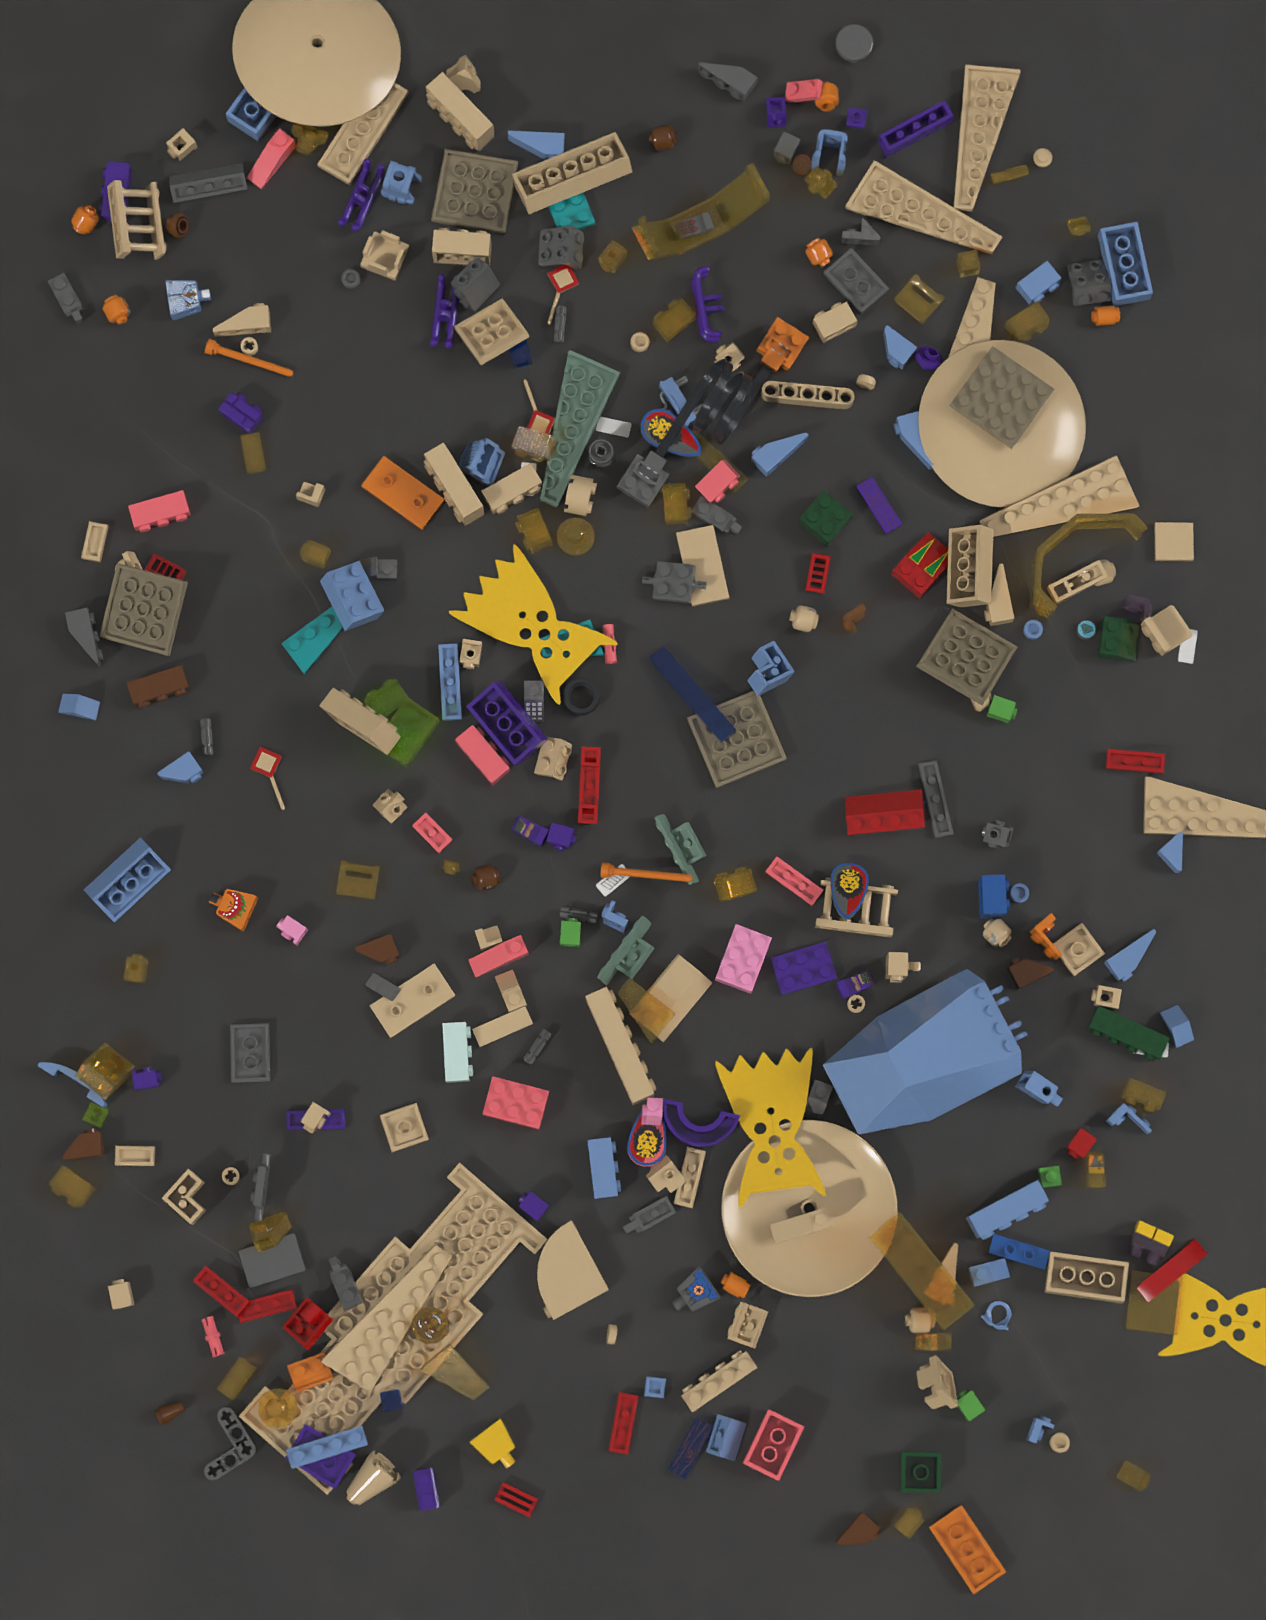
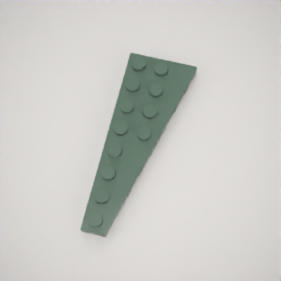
[540,350,620,508]

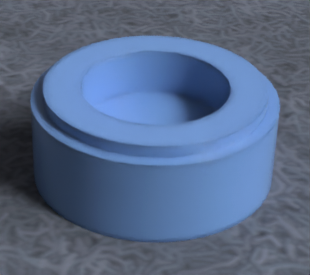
[1023,620,1043,640]
[1009,883,1029,903]

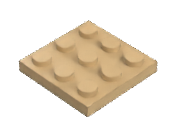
[454,298,529,365]

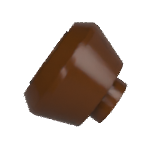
[165,212,190,238]

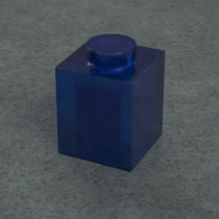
[509,339,532,369]
[380,1388,404,1412]

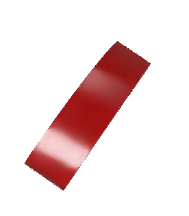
[578,747,601,824]
[1136,1239,1207,1302]

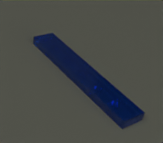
[649,646,736,743]

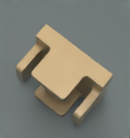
[360,231,409,280]
[916,1356,958,1409]

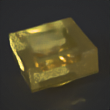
[1067,216,1091,235]

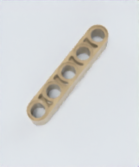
[762,381,854,409]

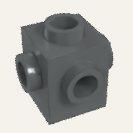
[982,819,1014,848]

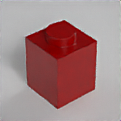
[1066,1128,1097,1159]

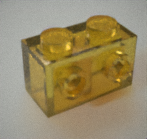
[1120,1078,1167,1113]

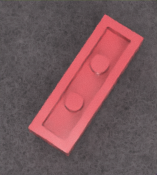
[765,856,823,906]

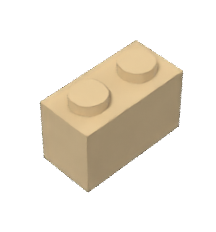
[813,302,857,343]

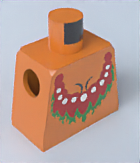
[209,889,259,932]

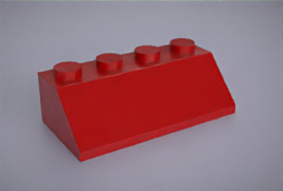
[845,789,926,835]

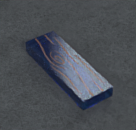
[668,1418,713,1479]

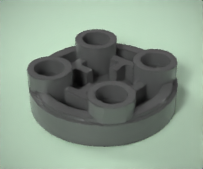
[835,24,873,64]

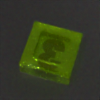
[83,1102,109,1128]

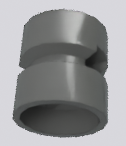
[589,439,614,469]

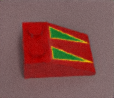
[891,532,948,599]

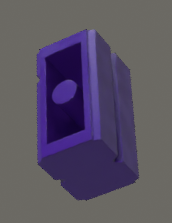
[218,392,264,435]
[413,1467,440,1511]

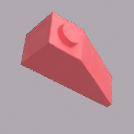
[247,129,296,190]
[468,935,529,978]

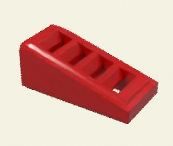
[805,552,831,593]
[144,553,187,580]

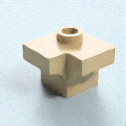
[446,55,480,93]
[646,1154,686,1193]

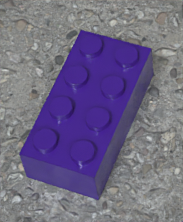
[466,681,548,765]

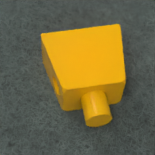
[470,1419,516,1469]

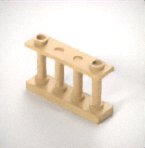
[107,180,166,260]
[815,878,898,938]

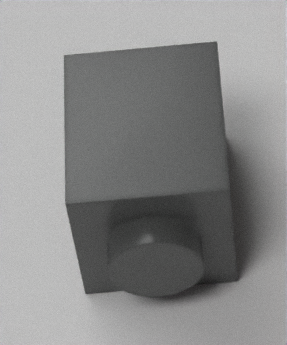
[773,132,801,164]

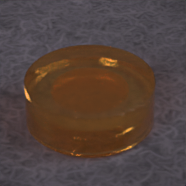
[793,154,811,174]

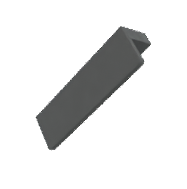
[169,163,247,203]

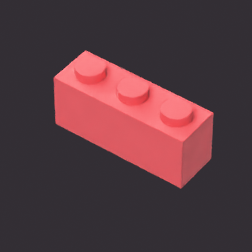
[128,490,191,532]
[455,725,510,786]

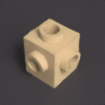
[715,341,744,372]
[373,789,408,824]

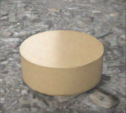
[631,332,649,352]
[856,375,876,390]
[606,1324,617,1345]
[1050,1433,1070,1453]

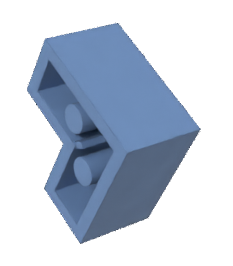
[747,641,795,696]

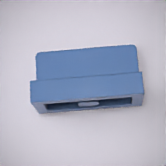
[706,1414,746,1461]

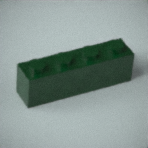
[1087,1006,1170,1062]

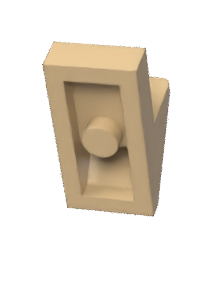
[495,969,527,1012]

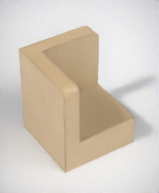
[296,482,325,507]
[475,926,503,951]

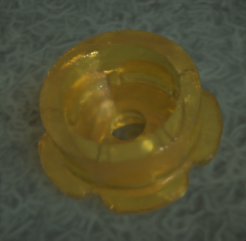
[441,860,460,875]

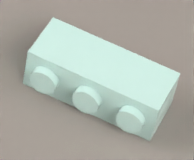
[442,1022,473,1083]

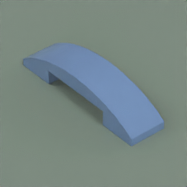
[37,1062,107,1108]

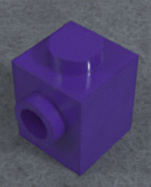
[546,823,577,851]
[518,1191,549,1221]

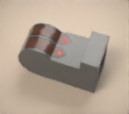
[675,212,714,240]

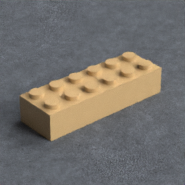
[512,132,632,214]
[585,987,656,1105]

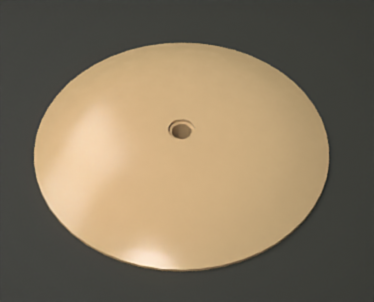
[233,0,401,126]
[918,340,1086,507]
[722,1120,897,1297]

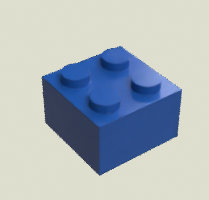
[978,875,1010,918]

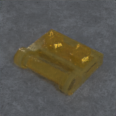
[894,274,945,324]
[336,860,380,900]

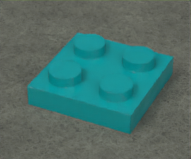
[548,192,595,230]

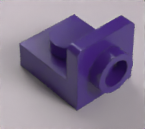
[766,97,786,127]
[846,107,867,129]

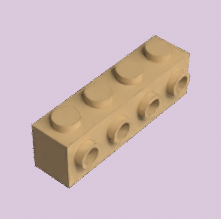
[681,1350,757,1412]

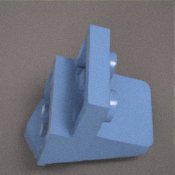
[459,438,505,487]

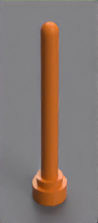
[205,339,293,377]
[601,862,693,882]

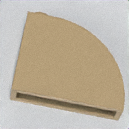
[537,1220,609,1320]

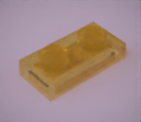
[241,432,266,474]

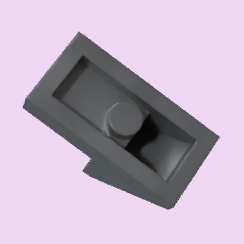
[841,218,880,246]
[359,557,397,580]
[803,1079,833,1121]

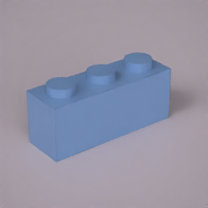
[588,1137,621,1199]

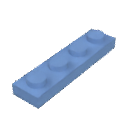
[438,644,462,721]
[286,1426,368,1469]

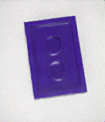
[770,942,837,995]
[285,1424,356,1489]

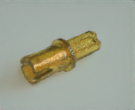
[990,165,1029,185]

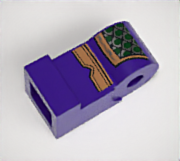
[511,815,549,847]
[835,970,875,1000]

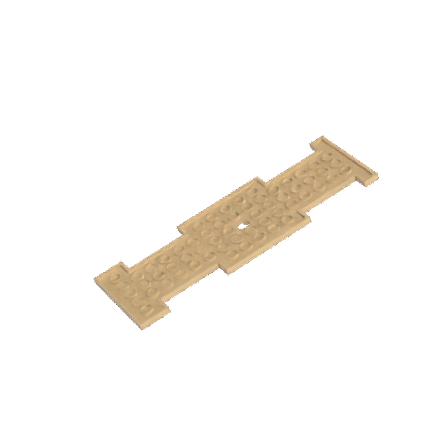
[239,1163,548,1495]

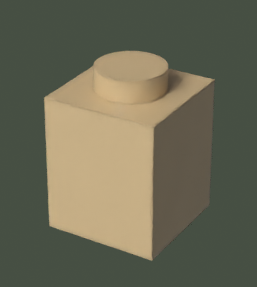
[108,1279,134,1310]

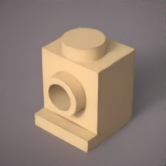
[166,129,198,161]
[459,639,483,669]
[1091,985,1122,1010]
[301,1102,331,1134]

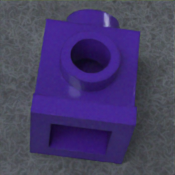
[132,1068,162,1091]

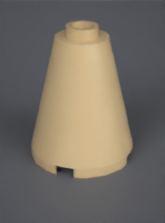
[346,1450,400,1505]

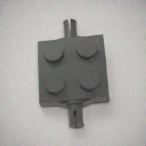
[642,561,707,603]
[251,1154,271,1221]

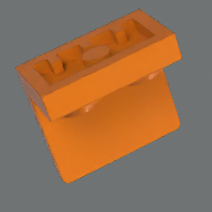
[1030,913,1062,961]

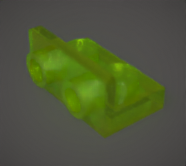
[364,678,410,717]

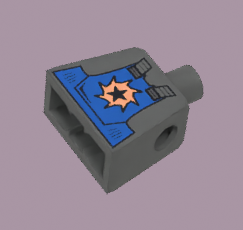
[672,1267,721,1311]

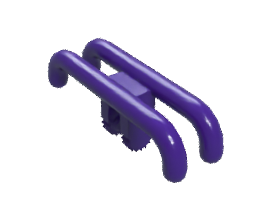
[337,158,385,232]
[691,266,724,343]
[430,274,459,349]

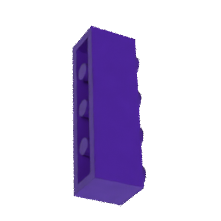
[878,100,954,158]

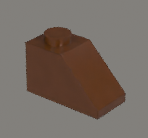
[355,934,400,965]
[1007,958,1054,990]
[63,1129,105,1161]
[835,1512,880,1545]

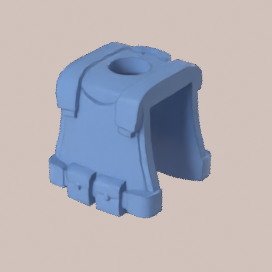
[811,129,847,176]
[381,161,422,205]

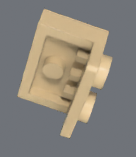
[534,737,572,781]
[728,1302,768,1349]

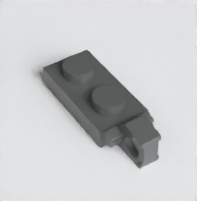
[47,273,84,324]
[691,496,742,535]
[623,1196,676,1234]
[329,1256,363,1311]

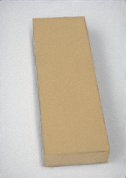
[472,1006,533,1047]
[674,1147,706,1208]

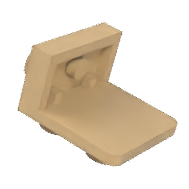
[1141,605,1192,656]

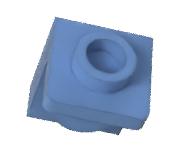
[1026,1416,1055,1443]

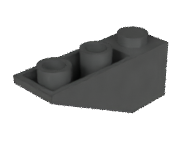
[698,62,758,101]
[65,608,103,666]

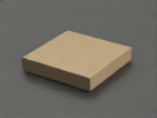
[1154,522,1194,561]
[1053,923,1105,977]
[380,1103,429,1152]

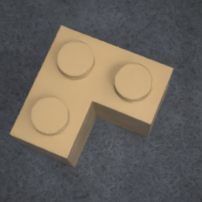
[162,1169,206,1225]

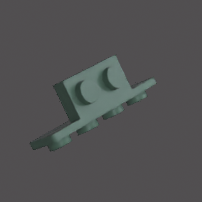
[654,814,706,885]
[597,916,655,985]

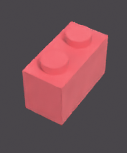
[695,460,740,503]

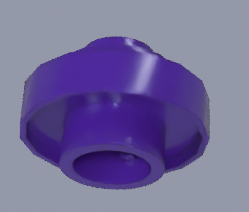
[915,347,943,370]

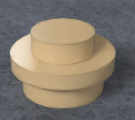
[1033,148,1052,167]

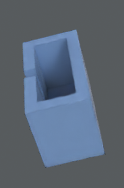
[1016,261,1061,305]

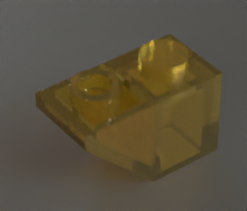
[249,1211,292,1253]

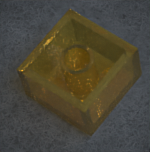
[76,1043,135,1100]

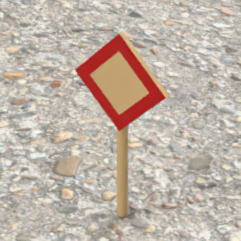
[547,264,579,325]
[523,380,556,440]
[250,747,285,810]

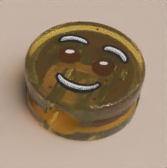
[412,1307,449,1344]

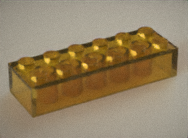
[868,1212,975,1330]

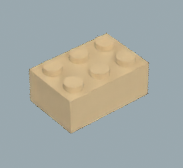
[432,228,492,266]

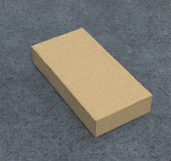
[81,521,109,563]
[115,1146,155,1166]

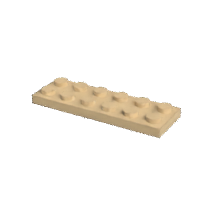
[318,83,409,185]

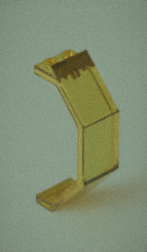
[632,163,770,260]
[1029,513,1148,619]

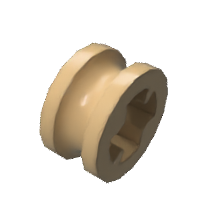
[241,337,258,356]
[847,995,865,1013]
[222,1167,240,1185]

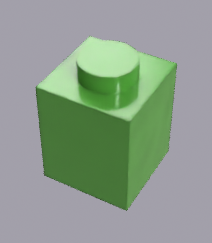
[987,695,1018,723]
[560,918,581,947]
[1037,1166,1062,1188]
[956,1389,985,1421]

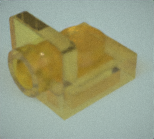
[1116,1460,1150,1492]

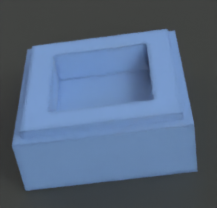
[644,1376,666,1398]

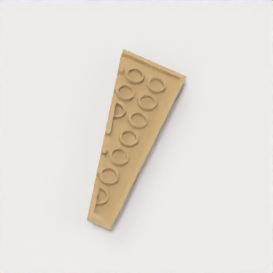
[845,160,1002,254]
[979,455,1139,537]
[1143,777,1266,838]
[320,1245,452,1392]

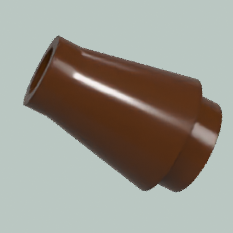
[154,1401,185,1425]

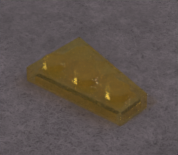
[618,978,675,1044]
[420,1343,489,1400]

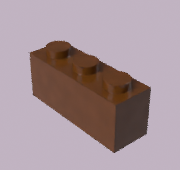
[127,665,190,708]

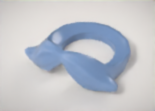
[981,1301,1012,1330]

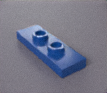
[988,1234,1050,1270]

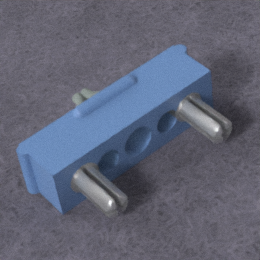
[659,376,702,427]

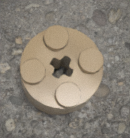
[564,474,597,516]

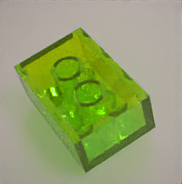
[388,697,440,769]

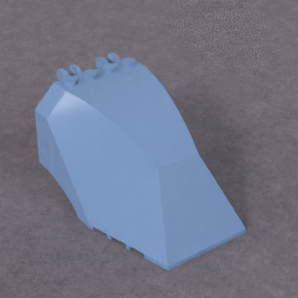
[823,969,1028,1135]

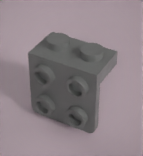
[538,226,584,269]
[1067,260,1111,306]

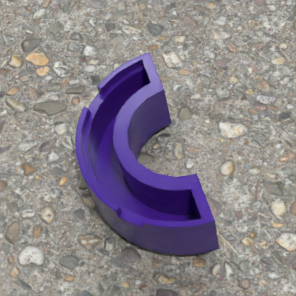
[663,1099,740,1147]

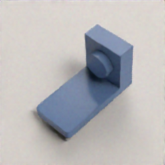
[1106,1103,1152,1134]

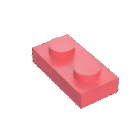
[785,79,822,103]
[412,813,453,853]

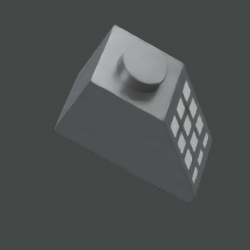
[524,681,544,722]

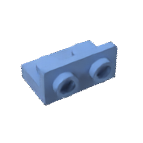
[601,900,628,933]

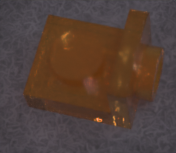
[842,603,867,634]

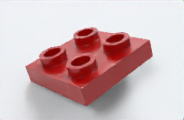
[282,1297,334,1350]

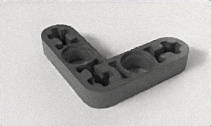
[204,1407,256,1480]

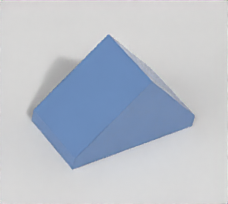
[58,694,100,721]
[1157,832,1183,873]
[1160,1005,1194,1048]

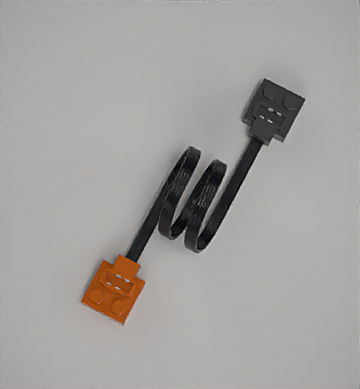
[616,317,809,508]

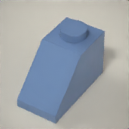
[883,325,917,369]
[157,752,204,784]
[967,1258,1010,1287]

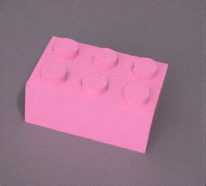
[715,924,772,994]

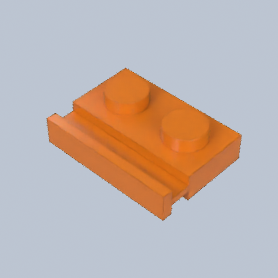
[287,1352,334,1393]

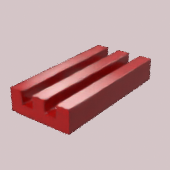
[494,1482,538,1517]

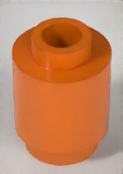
[1091,306,1120,326]
[720,1272,750,1298]

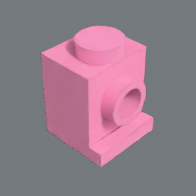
[276,915,308,946]
[641,1098,663,1125]

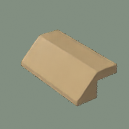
[629,954,712,1042]

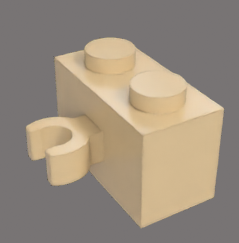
[885,952,921,983]

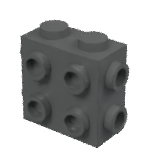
[451,256,500,311]

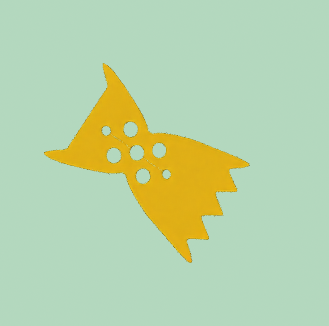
[449,544,618,705]
[715,1048,826,1208]
[1158,1273,1266,1366]

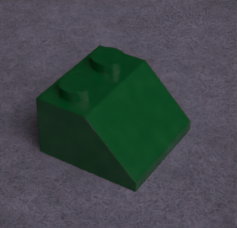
[1097,616,1140,662]

